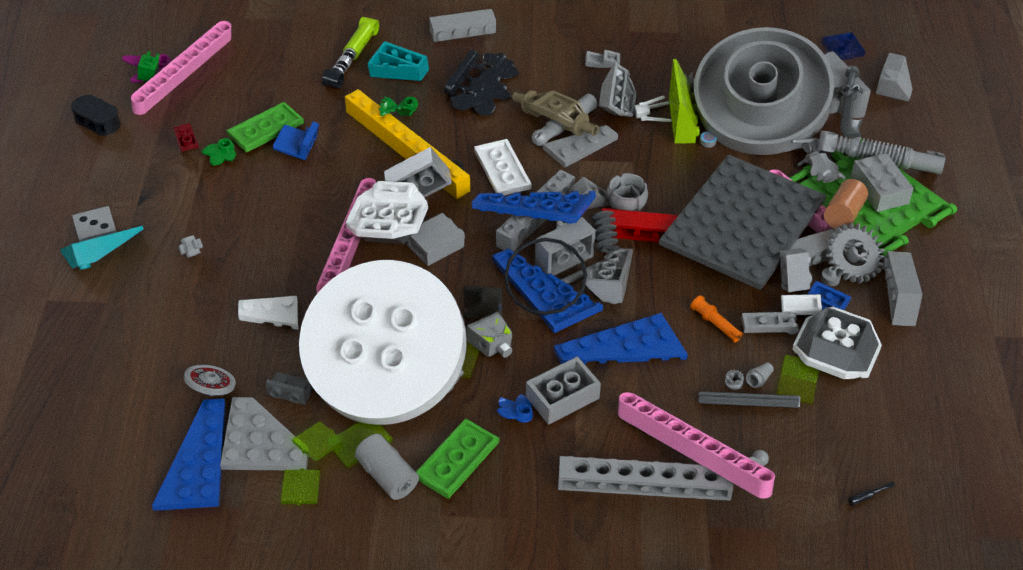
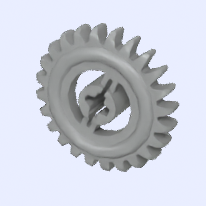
[826,222,886,283]

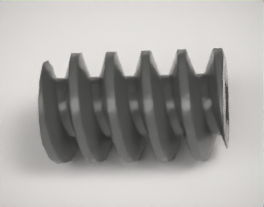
[592,211,620,252]

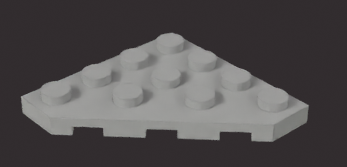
[220,397,309,471]

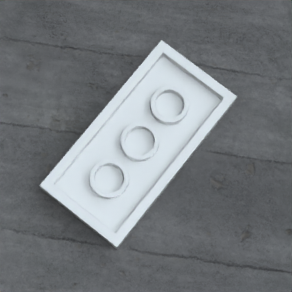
[474,139,532,196]

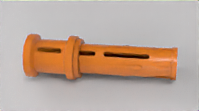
[690,295,743,343]

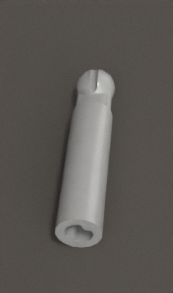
[532,94,598,146]

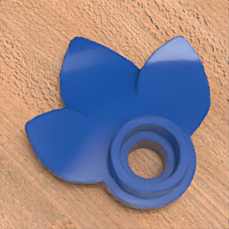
[497,394,533,423]

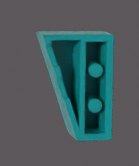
[367,41,429,81]

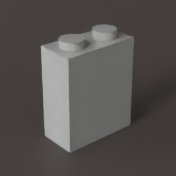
[407,213,465,266]

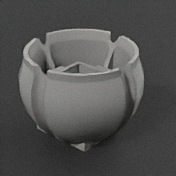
[607,173,648,212]

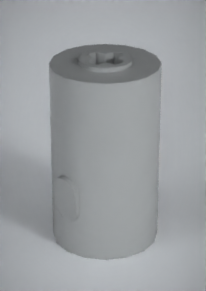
[355,434,419,500]

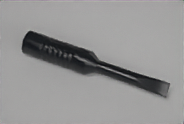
[848,481,895,506]

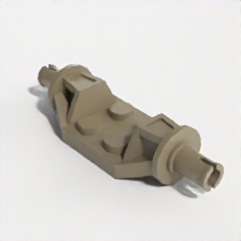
[512,90,599,136]

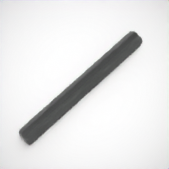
[698,391,801,408]

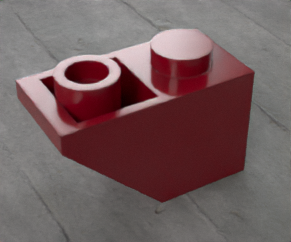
[173,123,199,154]

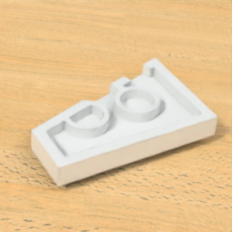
[238,296,298,330]

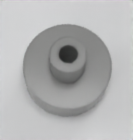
[821,266,841,286]

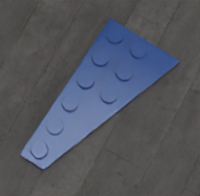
[472,191,596,224]
[492,249,603,333]
[554,313,688,364]
[152,398,225,511]

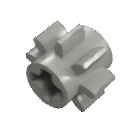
[178,235,203,258]

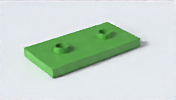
[227,102,304,153]
[416,418,499,499]

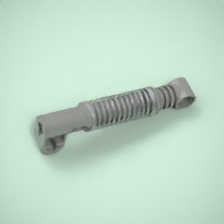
[817,131,946,175]

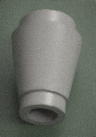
[746,362,774,388]

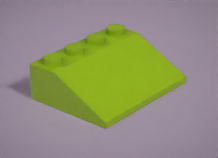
[669,59,699,143]

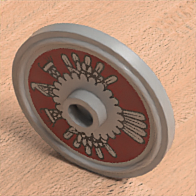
[184,365,236,396]

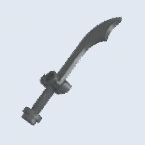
[835,65,863,138]

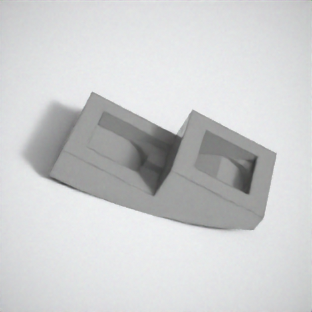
[585,50,620,68]

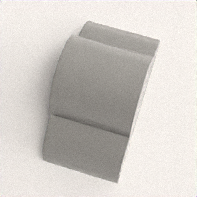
[825,51,871,118]

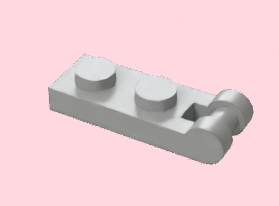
[741,312,799,334]

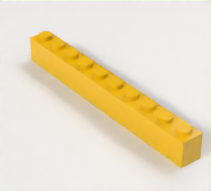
[345,89,470,199]

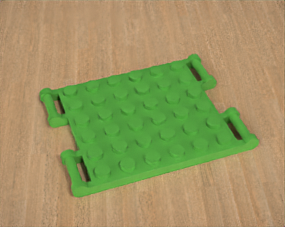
[788,139,957,257]

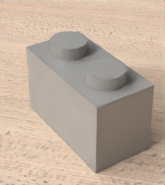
[779,248,812,292]

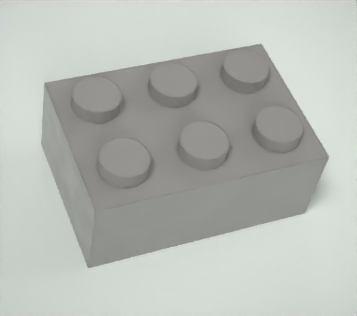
[384,147,452,198]
[851,153,913,212]
[535,217,596,276]
[526,356,601,425]

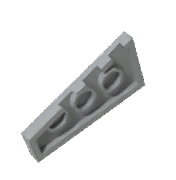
[543,125,618,168]

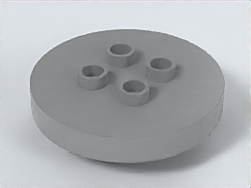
[694,27,834,155]

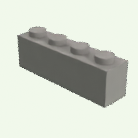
[429,9,496,42]
[791,228,856,266]

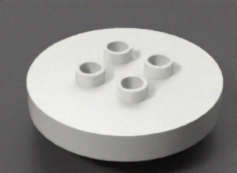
[299,260,467,425]

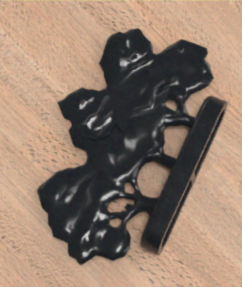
[445,50,519,116]

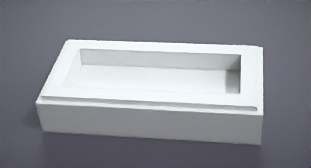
[781,294,822,315]

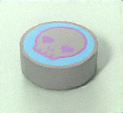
[699,131,717,148]

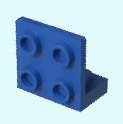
[273,121,319,161]

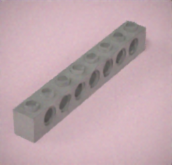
[558,456,733,501]

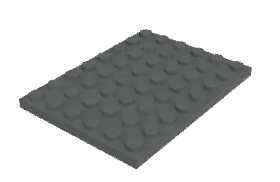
[659,155,826,290]

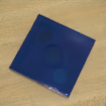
[822,32,866,60]

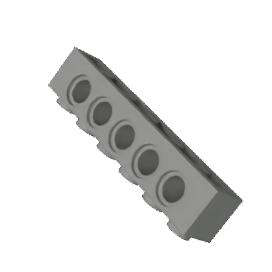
[496,170,575,252]

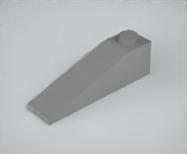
[876,53,913,102]
[586,248,633,304]

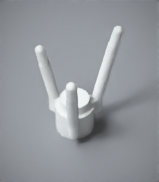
[634,96,672,122]

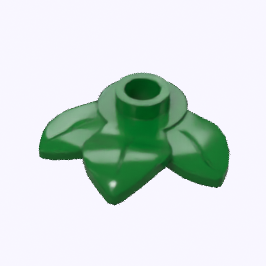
[202,138,236,165]

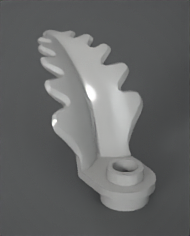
[805,152,845,183]

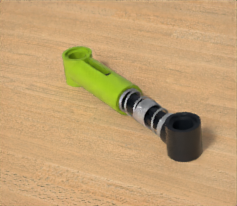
[322,17,379,89]

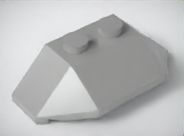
[599,62,636,117]

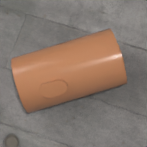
[824,179,868,229]

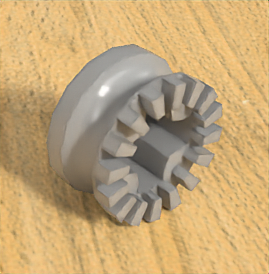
[725,369,744,390]

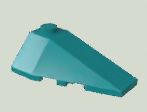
[60,226,143,270]

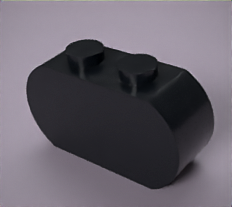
[71,95,121,136]

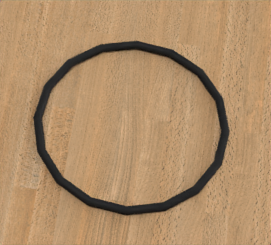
[504,238,587,315]

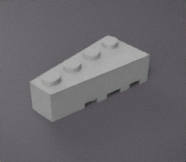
[883,251,923,326]

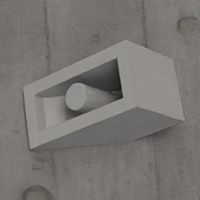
[568,177,610,209]

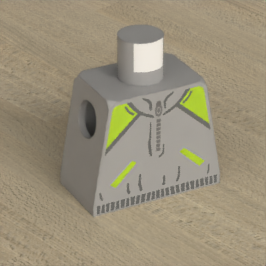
[466,312,512,358]

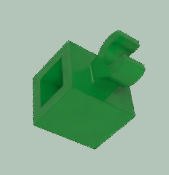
[137,51,159,82]

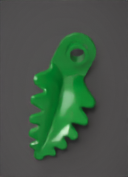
[379,97,418,117]

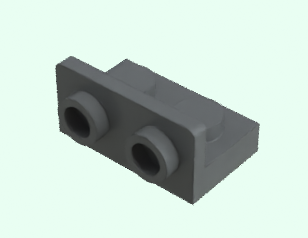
[265,372,314,404]

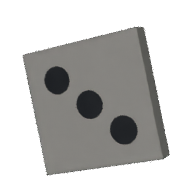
[72,206,117,242]

